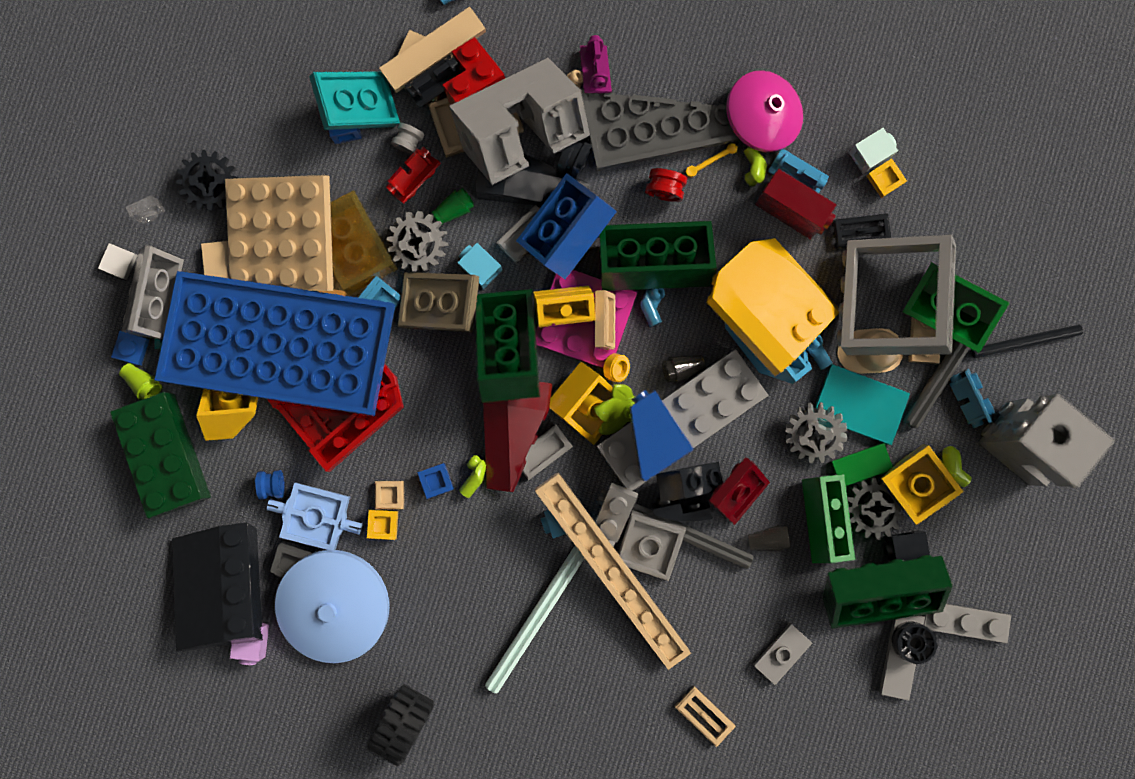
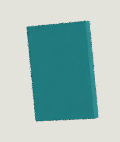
[309,72,400,130]
[814,364,910,446]

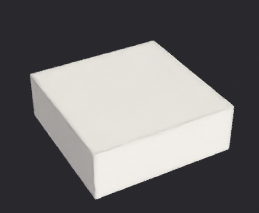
[98,243,138,280]

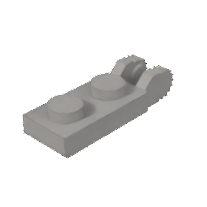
[595,483,638,547]

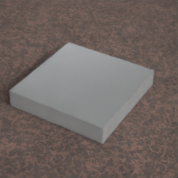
[618,510,686,581]

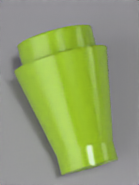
[119,363,162,400]

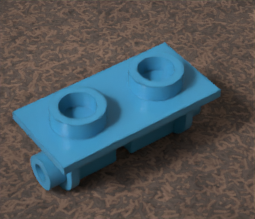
[768,149,829,193]
[949,368,995,428]

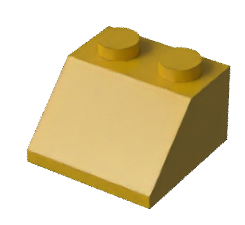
[549,362,613,445]
[881,444,964,525]

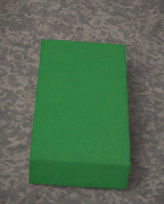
[830,443,893,486]

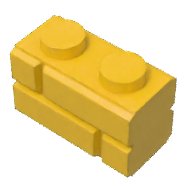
[533,285,595,327]

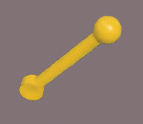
[686,143,737,178]

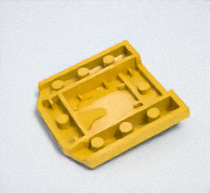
[707,238,839,376]

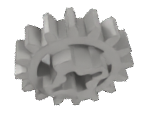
[387,211,448,272]
[785,402,847,463]

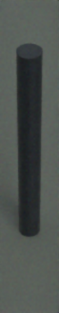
[971,324,1083,358]

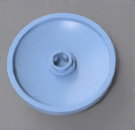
[275,550,390,663]

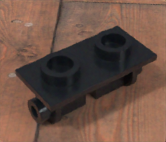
[405,55,462,108]

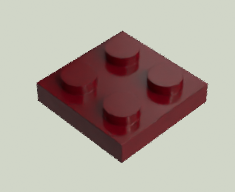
[709,457,770,525]

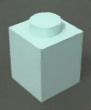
[849,128,898,175]

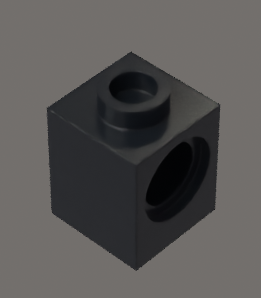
[883,531,930,562]

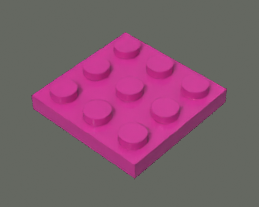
[536,270,637,369]

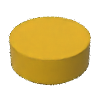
[603,353,630,382]

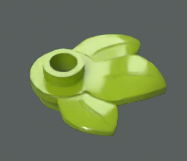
[594,384,636,435]

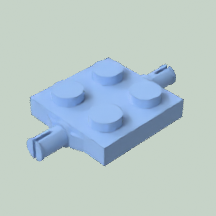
[267,482,363,550]

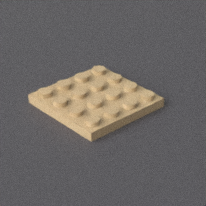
[225,175,333,291]

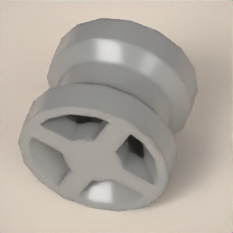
[391,123,424,155]

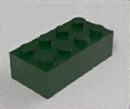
[599,221,717,291]
[476,289,540,403]
[110,392,211,519]
[823,555,953,629]

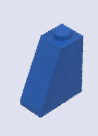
[629,390,694,481]

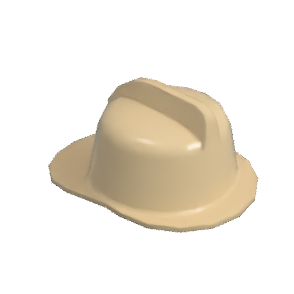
[837,328,903,374]

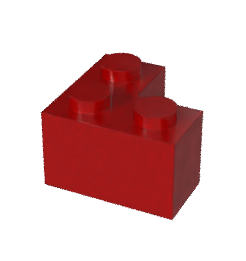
[443,37,505,105]

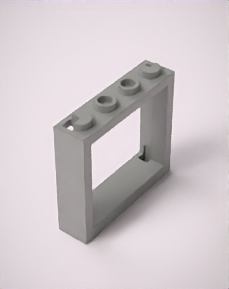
[837,235,956,355]

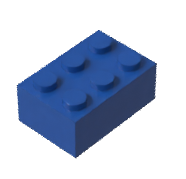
[516,173,617,279]

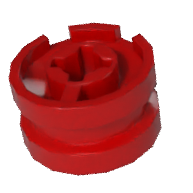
[645,168,688,202]

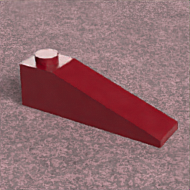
[483,382,552,492]

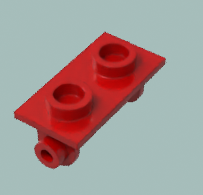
[385,147,441,204]

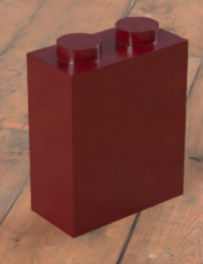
[755,168,837,239]

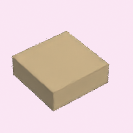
[375,481,404,509]

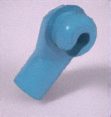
[805,335,833,370]

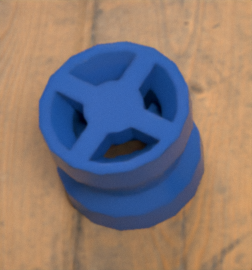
[255,470,285,499]

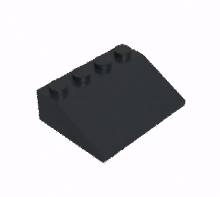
[172,522,263,652]

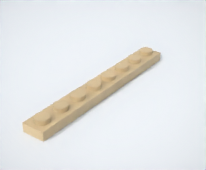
[535,472,691,670]

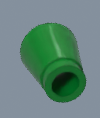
[432,188,475,225]

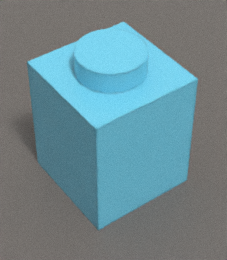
[458,243,502,290]

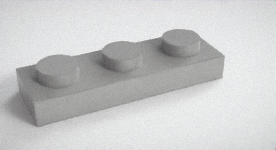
[922,604,1011,643]

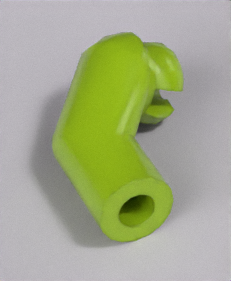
[743,147,767,186]
[942,446,972,487]
[459,455,486,498]

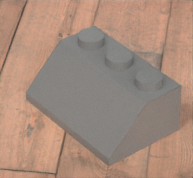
[122,246,184,340]

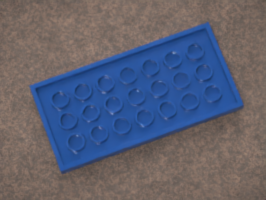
[155,271,395,416]

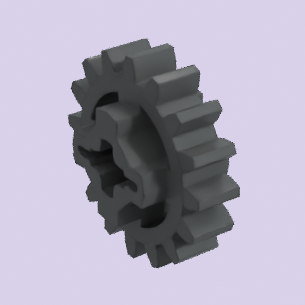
[847,478,905,539]

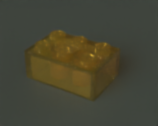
[330,190,398,295]

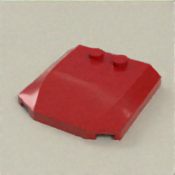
[267,363,404,472]

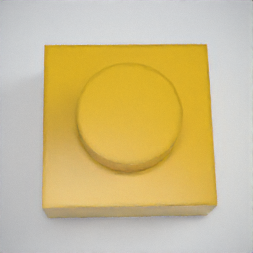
[867,159,907,198]
[367,510,398,540]

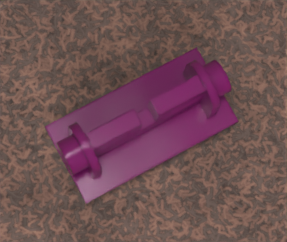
[579,35,612,93]

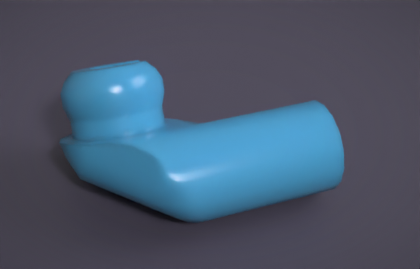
[640,288,665,327]

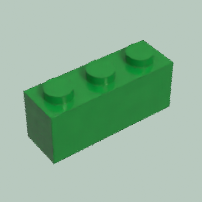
[802,475,855,563]

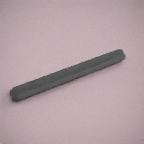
[597,490,753,569]

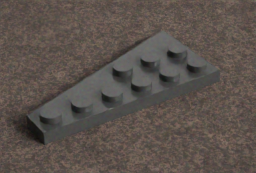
[580,89,741,171]

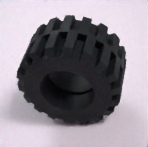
[367,684,434,767]

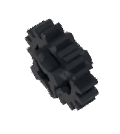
[176,150,238,211]

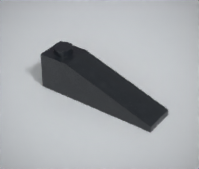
[476,153,590,206]

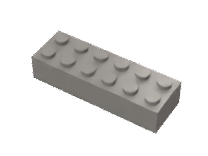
[596,349,768,491]

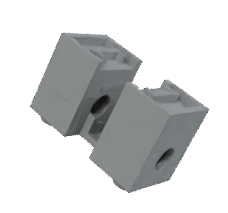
[449,58,590,185]
[978,394,1115,488]

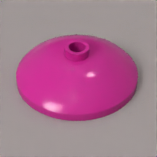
[726,71,803,152]

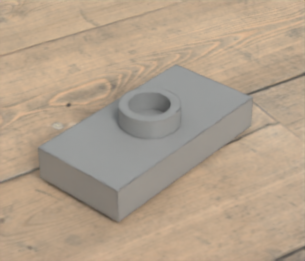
[753,623,812,685]

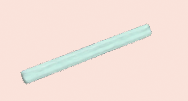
[485,546,585,694]

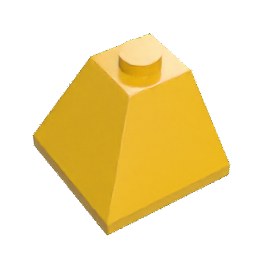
[197,389,258,441]

